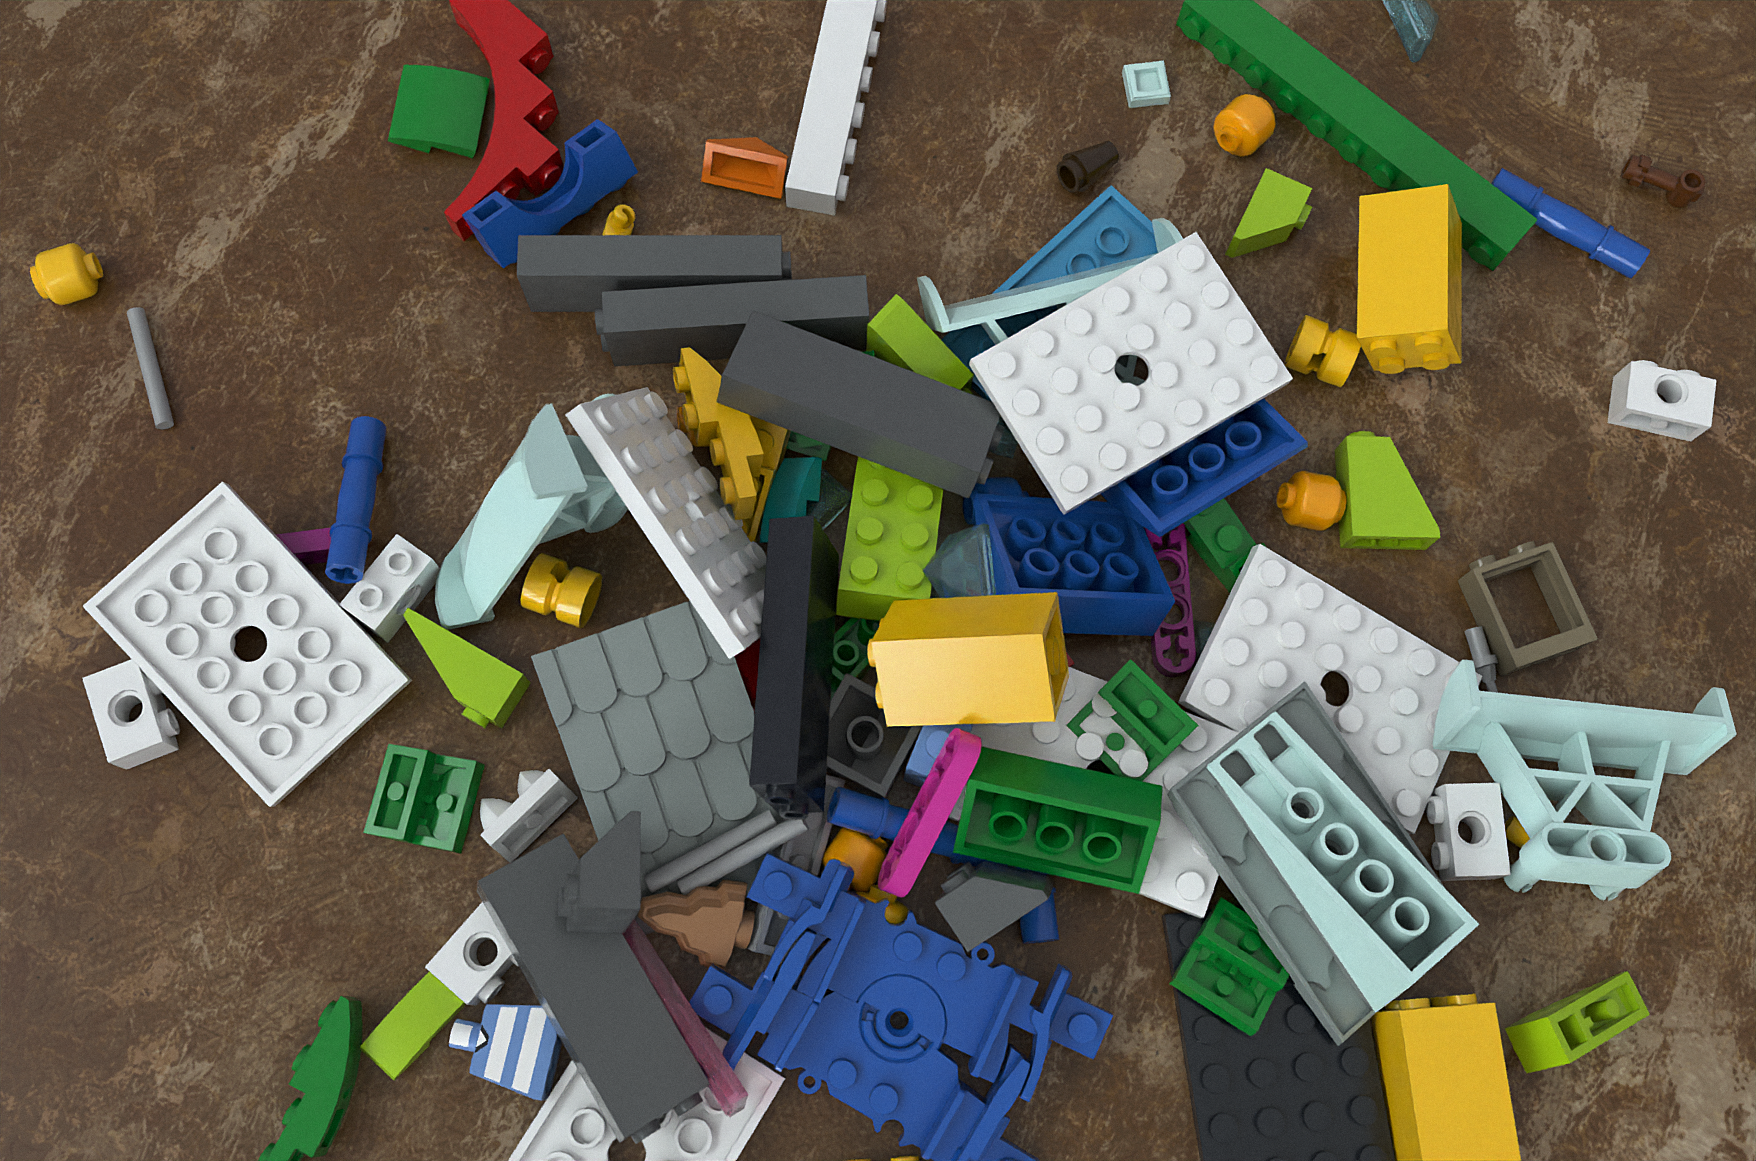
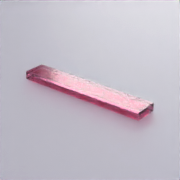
[622,918,748,1117]

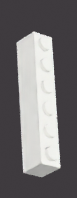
[785,0,887,215]

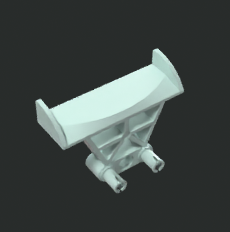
[917,218,1183,386]
[435,394,628,630]
[1433,659,1737,901]

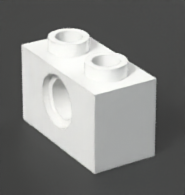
[1607,360,1716,441]
[339,534,440,643]
[82,659,180,770]
[1426,783,1511,881]
[425,902,519,1006]

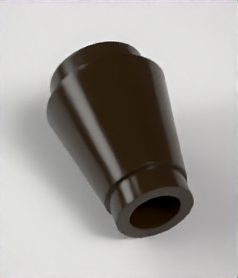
[1057,141,1119,192]

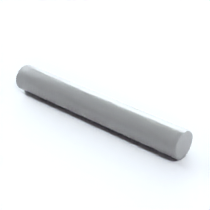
[127,307,174,430]
[644,809,778,893]
[677,819,809,895]

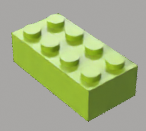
[836,456,943,621]

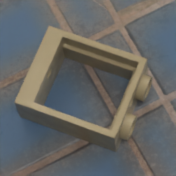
[1457,541,1598,677]

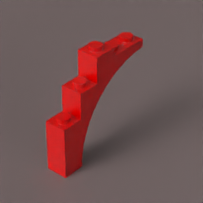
[444,0,564,241]

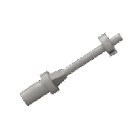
[1464,626,1499,693]

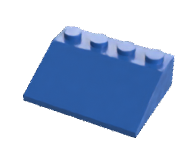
[1101,398,1308,537]
[974,493,1175,636]

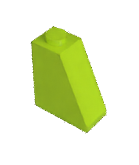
[866,294,974,395]
[1335,431,1440,550]

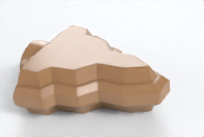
[637,880,755,970]

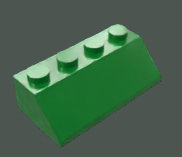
[953,746,1162,894]

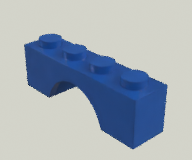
[462,119,638,268]

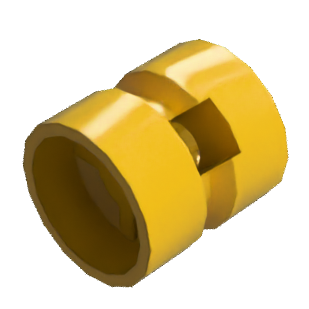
[1284,315,1361,388]
[521,553,602,628]

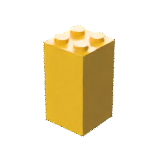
[1357,184,1462,374]
[867,592,1069,726]
[1371,994,1521,1161]

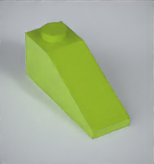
[403,608,530,729]
[1505,971,1650,1074]

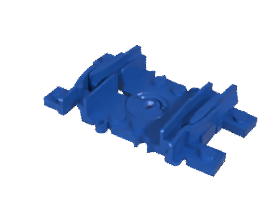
[686,852,1113,1161]

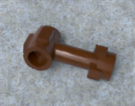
[1620,154,1705,207]

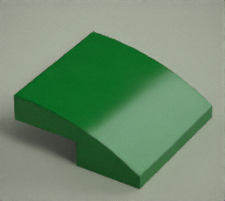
[388,65,490,158]
[1066,659,1199,781]
[363,744,485,854]
[1169,897,1289,1036]

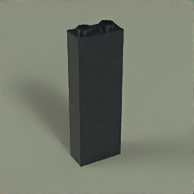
[749,516,839,820]

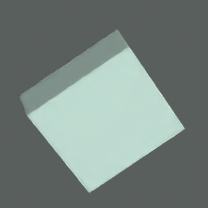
[1122,61,1171,108]

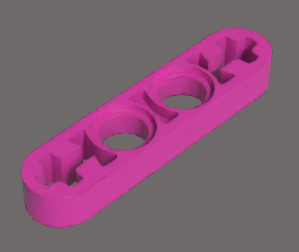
[878,728,982,898]

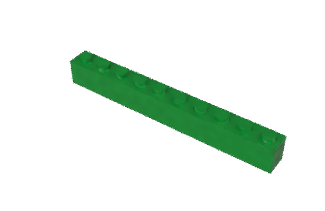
[1176,0,1538,271]

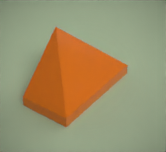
[701,137,789,199]

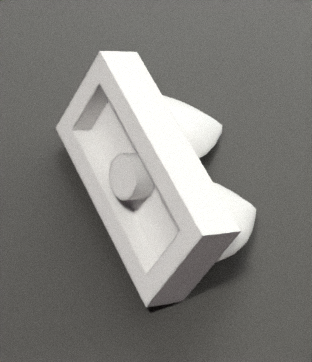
[480,769,578,863]

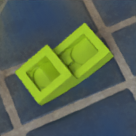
[360,971,465,1081]

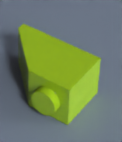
[1225,168,1312,258]

